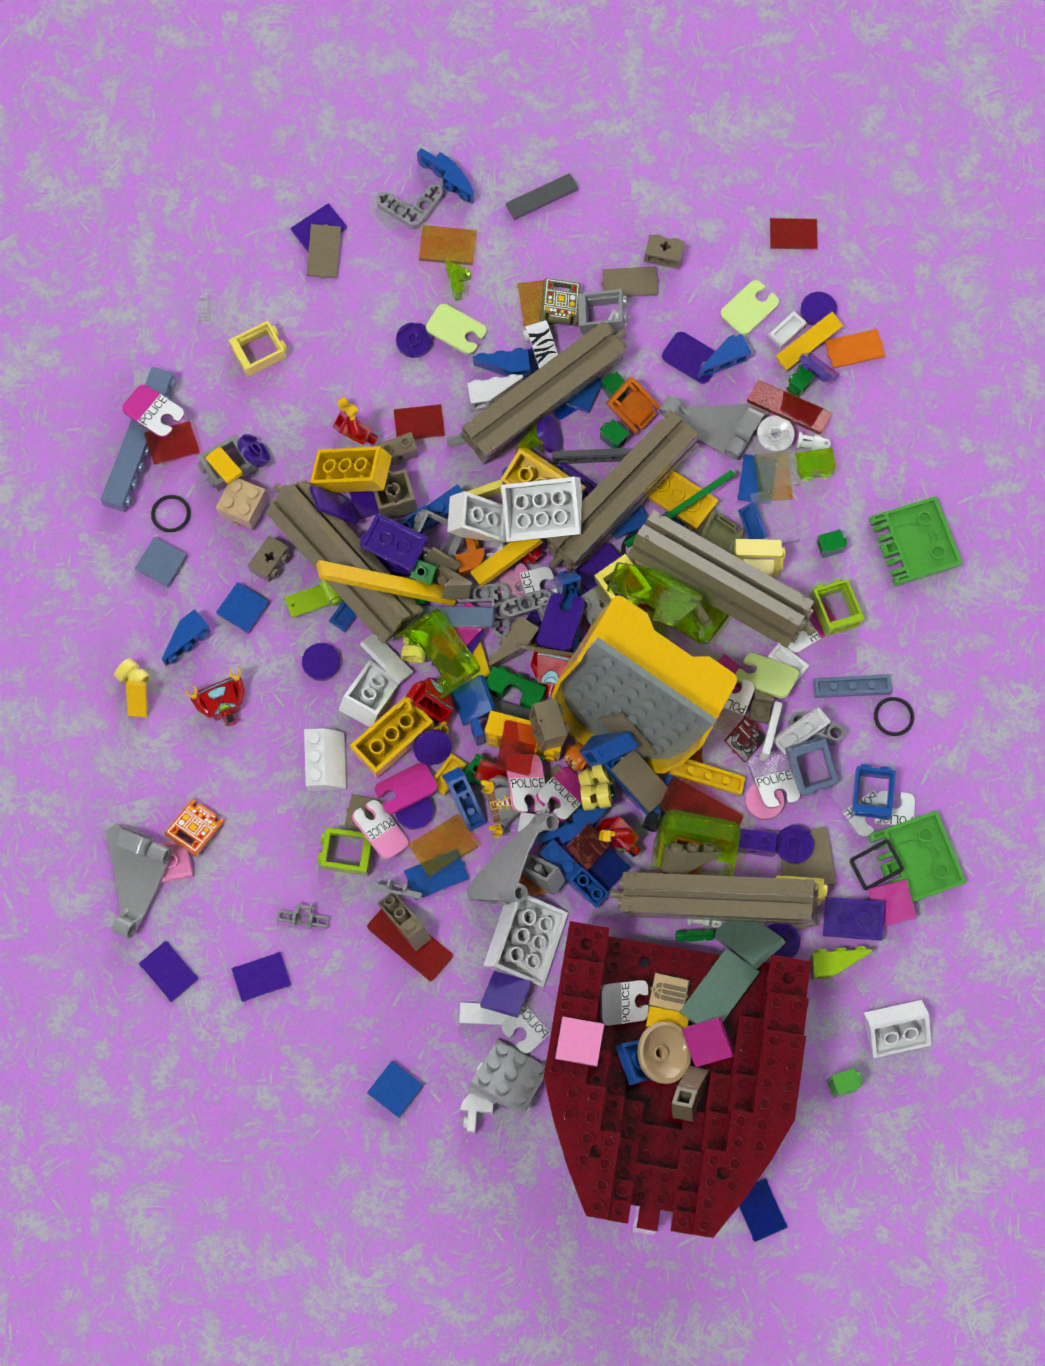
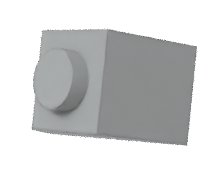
[522,853,566,895]

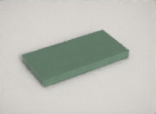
[714,921,785,969]
[679,948,759,1024]

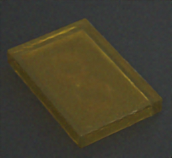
[419,225,477,266]
[408,814,479,877]

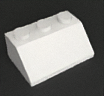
[304,728,346,791]
[864,1000,931,1058]

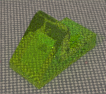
[445,260,471,301]
[515,424,545,454]

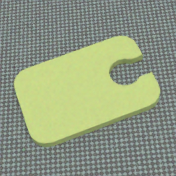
[721,280,779,335]
[426,304,486,354]
[735,653,799,698]

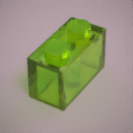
[793,448,836,481]

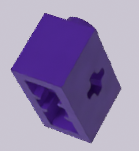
[734,828,777,857]

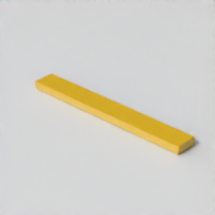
[316,560,456,606]

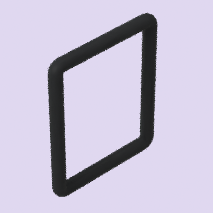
[850,839,904,890]

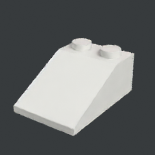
[447,491,506,543]
[339,660,400,727]

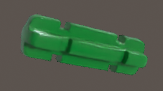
[675,929,714,942]

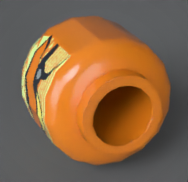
[564,743,590,772]

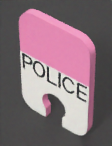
[506,754,548,812]
[352,800,409,860]

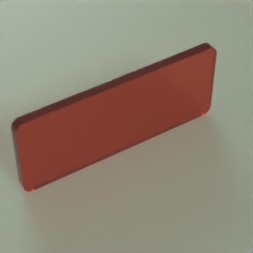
[747,380,831,434]
[659,778,743,846]
[367,908,453,981]

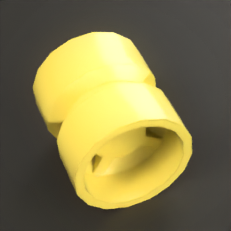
[401,630,429,663]
[114,658,151,687]
[578,764,614,787]
[581,782,612,811]

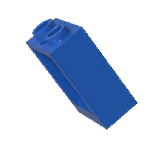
[851,764,896,820]

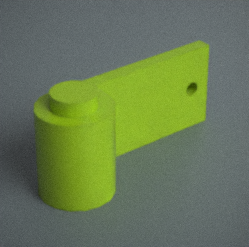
[283,580,343,618]

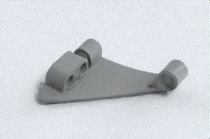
[658,396,770,460]
[466,813,559,905]
[105,824,172,939]

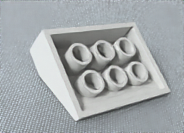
[501,477,582,542]
[483,895,568,987]

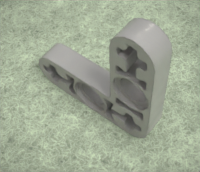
[376,184,443,229]
[455,583,511,639]
[499,589,552,622]

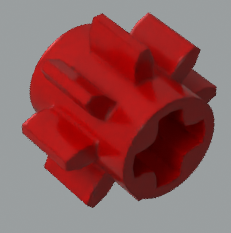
[521,545,543,565]

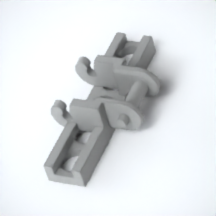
[370,879,422,899]
[277,902,330,929]

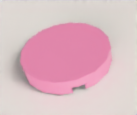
[745,783,784,820]

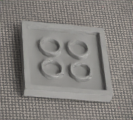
[469,1039,545,1116]

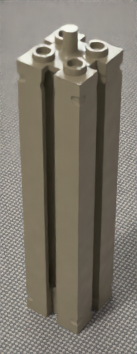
[461,321,627,464]
[547,410,698,572]
[265,480,424,644]
[628,510,816,648]
[610,872,819,925]

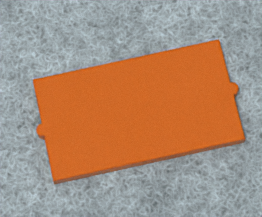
[825,329,885,369]

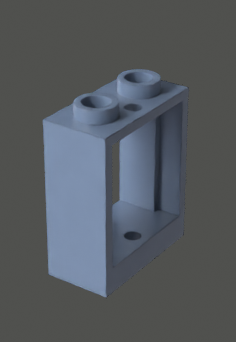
[785,736,838,796]

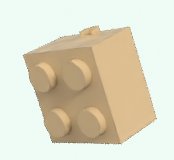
[216,478,270,530]

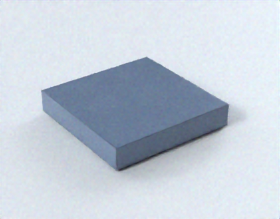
[135,537,187,587]

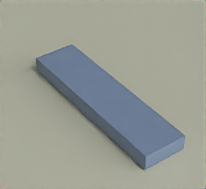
[418,606,495,628]
[813,674,892,698]

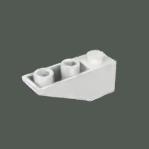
[468,374,523,411]

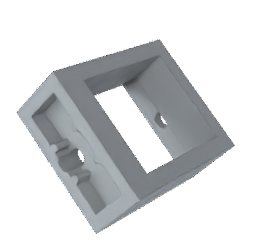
[578,289,628,335]
[197,433,257,492]
[412,509,463,558]

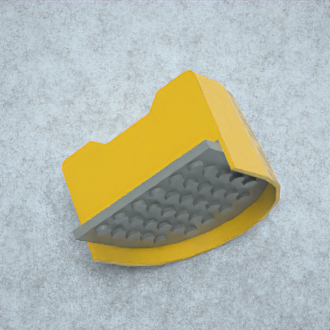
[551,595,737,773]

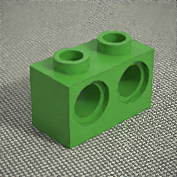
[827,1068,863,1099]

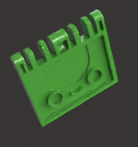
[868,496,963,587]
[868,810,967,903]

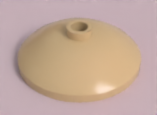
[638,1022,691,1084]

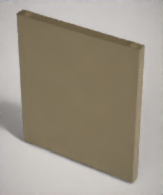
[777,827,837,886]

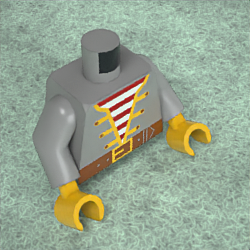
[481,775,532,838]

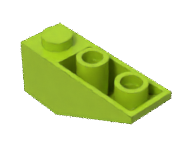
[810,946,872,980]

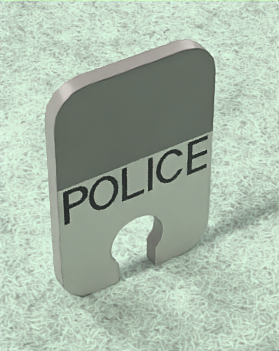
[599,980,648,1026]

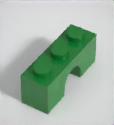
[486,666,546,709]

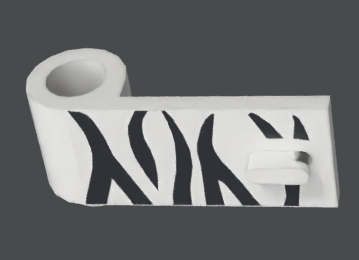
[522,320,558,369]

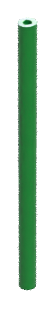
[624,470,735,548]

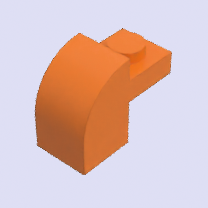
[454,538,485,577]

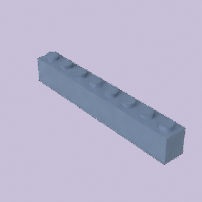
[101,366,176,512]

